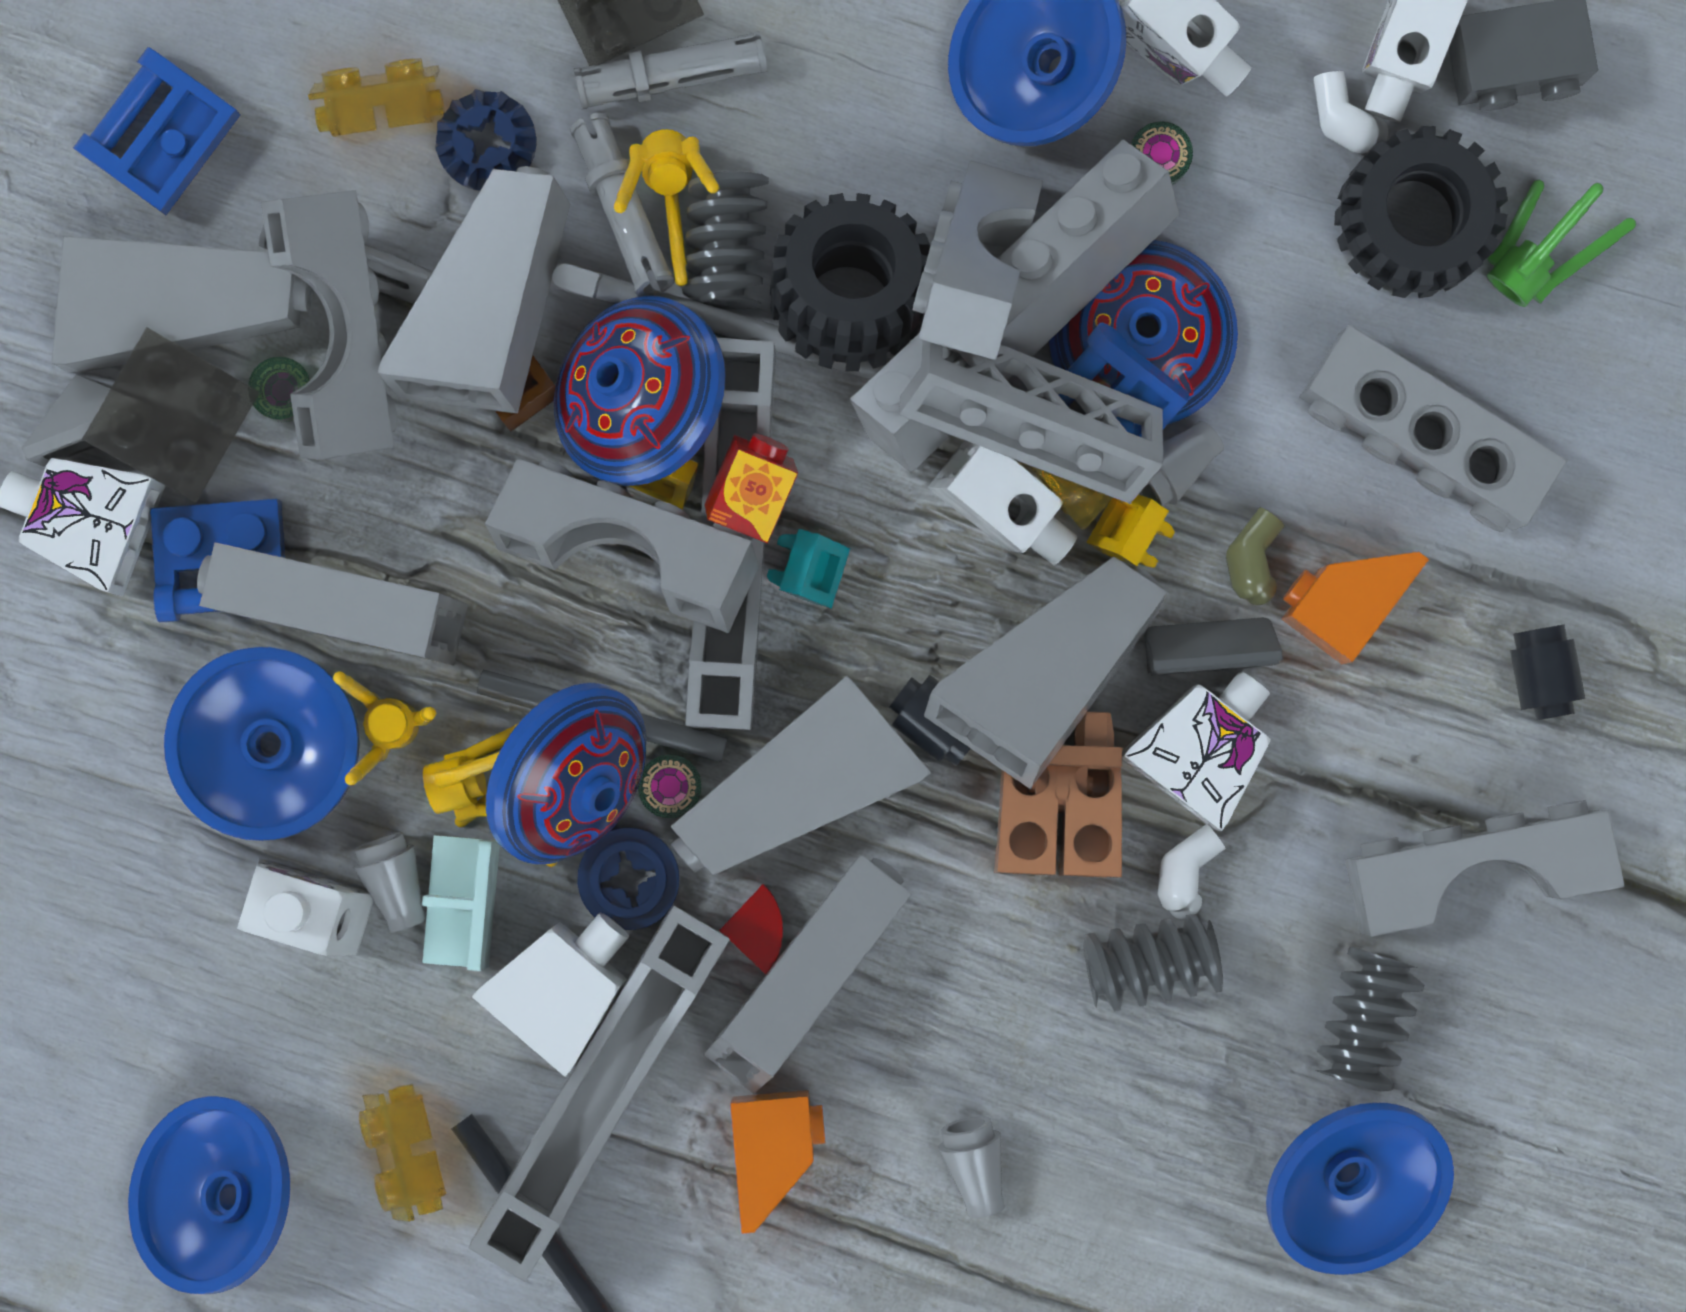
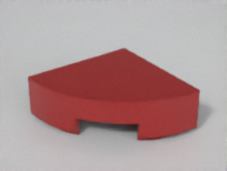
[719,883,783,974]

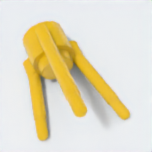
[614,129,719,287]
[333,671,436,786]
[423,723,519,822]

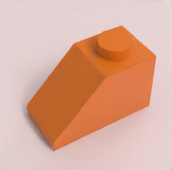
[1281,552,1429,665]
[730,1090,826,1234]

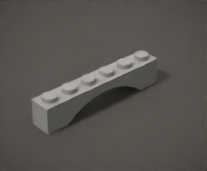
[685,338,776,731]
[469,905,730,1282]

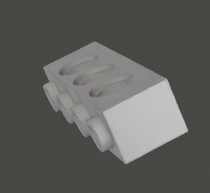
[1299,324,1568,532]

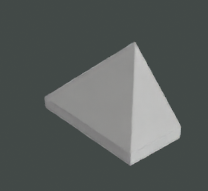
[22,374,161,467]

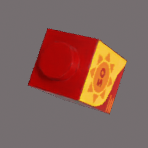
[704,434,798,544]

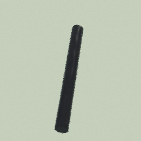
[451,1114,614,1312]

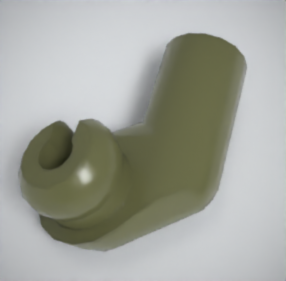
[1226,507,1285,606]

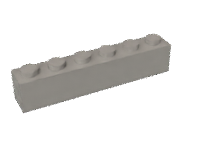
[850,139,1180,473]

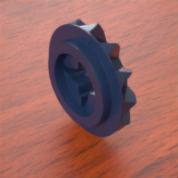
[435,89,537,191]
[577,828,680,930]

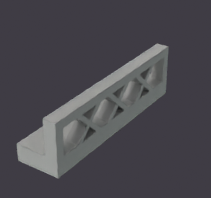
[899,341,1163,504]

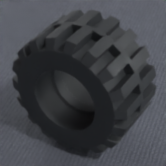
[1334,126,1508,298]
[770,193,930,372]

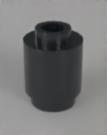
[1510,624,1586,720]
[889,674,971,766]

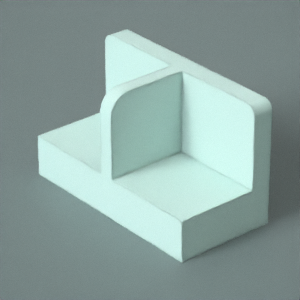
[422,835,500,971]

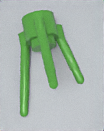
[1487,180,1636,307]

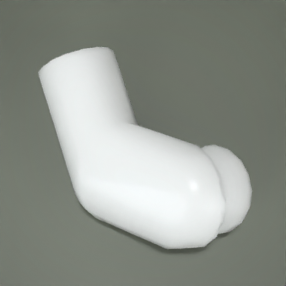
[1313,71,1389,154]
[1158,824,1226,919]

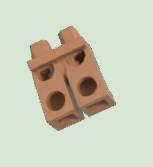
[994,712,1122,878]

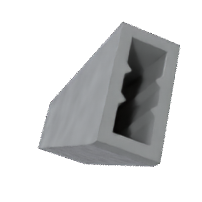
[378,166,571,414]
[52,236,313,373]
[197,542,468,666]
[924,557,1167,789]
[671,675,931,876]
[703,855,912,1094]

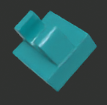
[767,529,851,609]

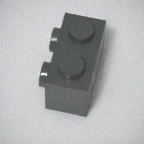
[1449,0,1598,111]

